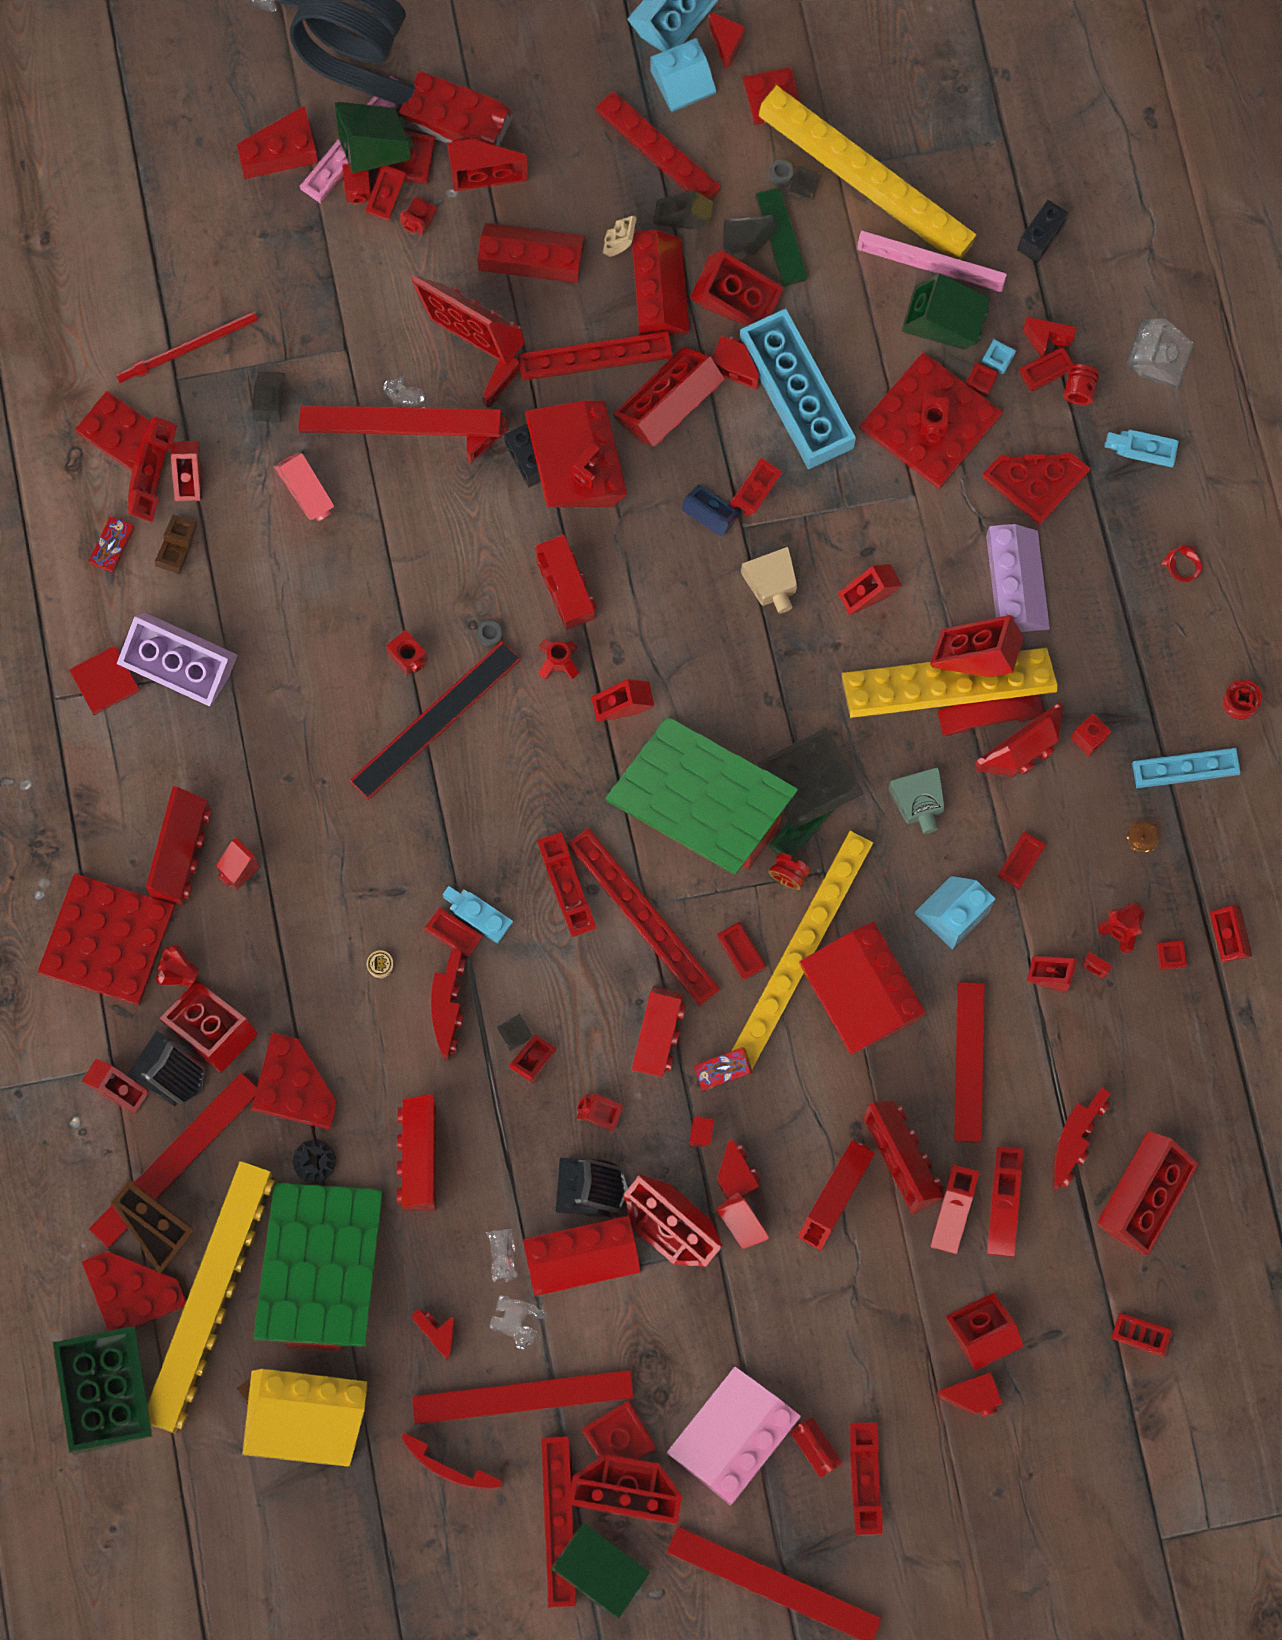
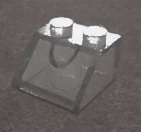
[1127,318,1194,388]

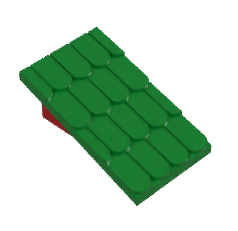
[605,717,798,875]
[253,1183,383,1352]

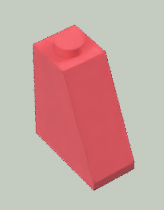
[273,453,334,521]

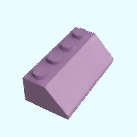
[986,524,1050,632]
[117,613,238,706]

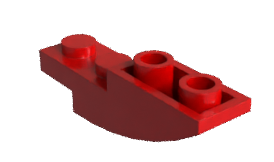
[431,948,466,1061]
[1052,1088,1111,1191]
[987,1146,1024,1258]

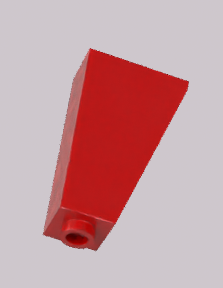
[797,1140,875,1251]

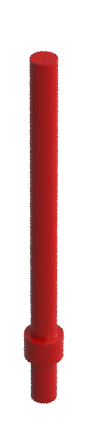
[115,311,258,383]

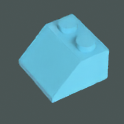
[651,38,716,112]

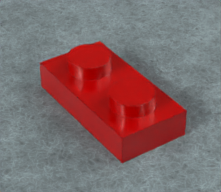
[365,166,406,222]

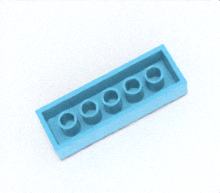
[739,309,856,470]

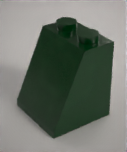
[335,102,413,174]
[901,273,990,349]

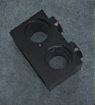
[1017,200,1069,263]
[504,423,541,488]

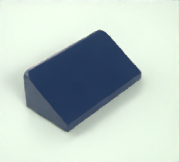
[681,485,741,537]

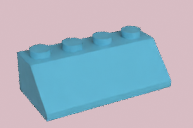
[627,0,718,52]

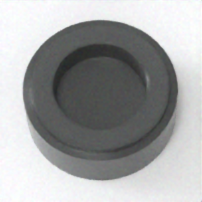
[769,159,794,186]
[477,620,503,647]

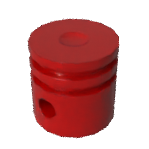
[1063,364,1100,405]

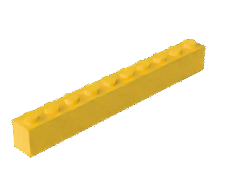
[759,85,976,260]
[148,1161,275,1434]

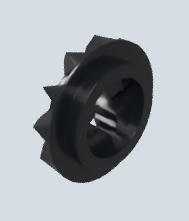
[292,1139,336,1183]

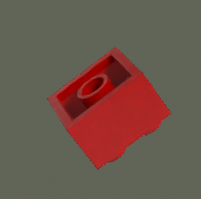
[945,1293,1024,1371]

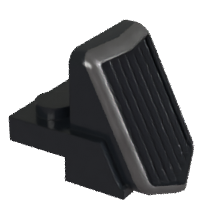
[127,1031,206,1107]
[556,1158,628,1217]

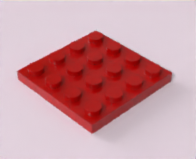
[859,352,1003,489]
[37,873,175,1006]

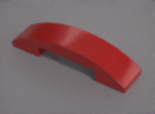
[128,417,177,523]
[937,694,1044,737]
[537,832,597,938]
[849,1422,883,1535]
[401,1432,504,1490]

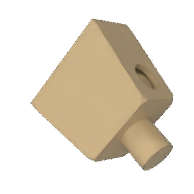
[741,547,797,614]

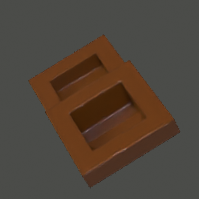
[155,515,197,574]

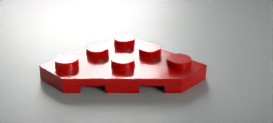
[982,453,1091,526]
[251,1032,337,1130]
[81,1251,187,1331]

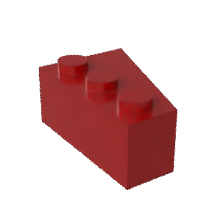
[632,986,686,1078]

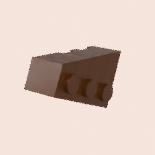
[111,1178,194,1274]

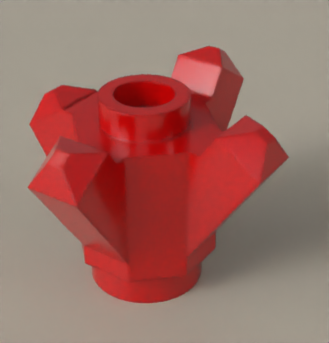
[538,639,579,680]
[1098,903,1145,953]
[156,945,199,988]

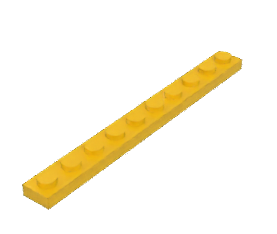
[732,831,873,1070]

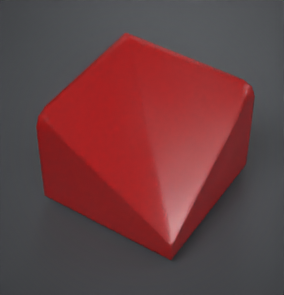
[689,1116,714,1148]

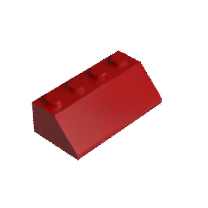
[477,223,585,283]
[631,230,689,336]
[612,347,725,447]
[146,786,212,906]
[397,1094,436,1211]
[1096,1131,1199,1257]
[522,1216,641,1297]

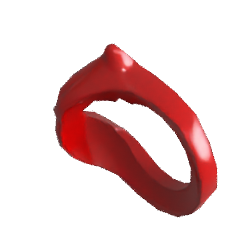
[1161,544,1202,582]

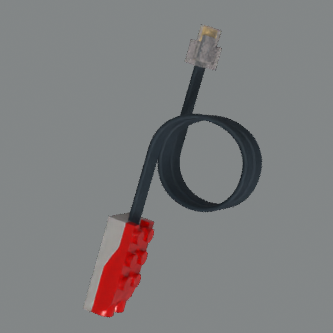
[251,0,512,146]

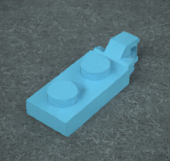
[1105,429,1179,468]
[442,886,513,944]

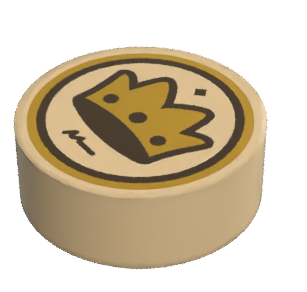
[367,950,394,978]

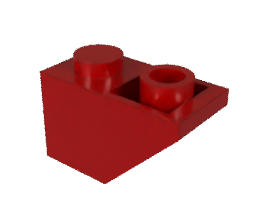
[717,1139,761,1200]

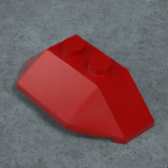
[974,702,1063,777]
[624,1174,723,1267]
[568,1454,683,1525]

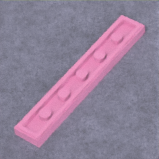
[300,76,400,203]
[857,231,1006,292]

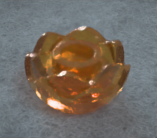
[1126,821,1160,853]

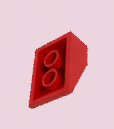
[447,138,528,192]
[689,250,784,326]
[930,615,1024,677]
[159,980,258,1073]

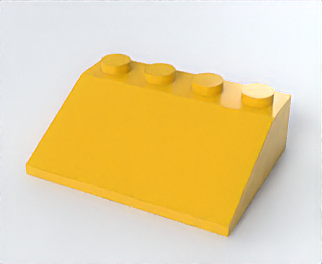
[243,1369,367,1467]

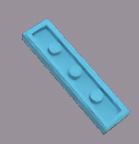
[1132,748,1241,788]

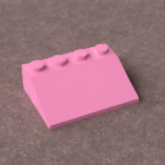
[667,1367,801,1506]

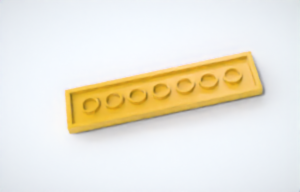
[842,648,1057,718]

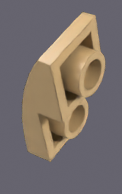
[603,216,636,257]

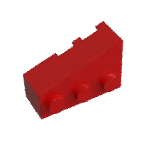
[236,105,318,179]
[535,534,597,630]

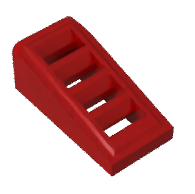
[483,357,520,408]
[1111,1312,1173,1358]

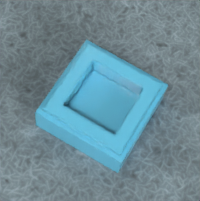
[982,339,1016,374]

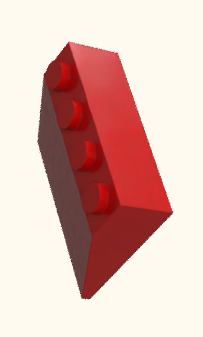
[411,275,525,365]
[525,400,628,508]
[799,921,926,1055]
[863,1100,944,1215]

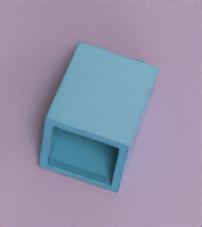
[914,876,996,950]

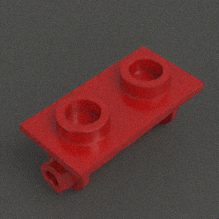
[790,1417,843,1479]

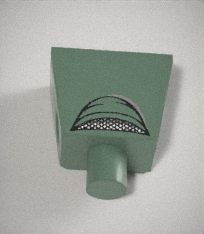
[888,767,944,834]

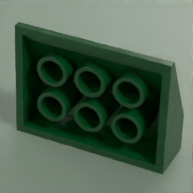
[53,1326,153,1455]

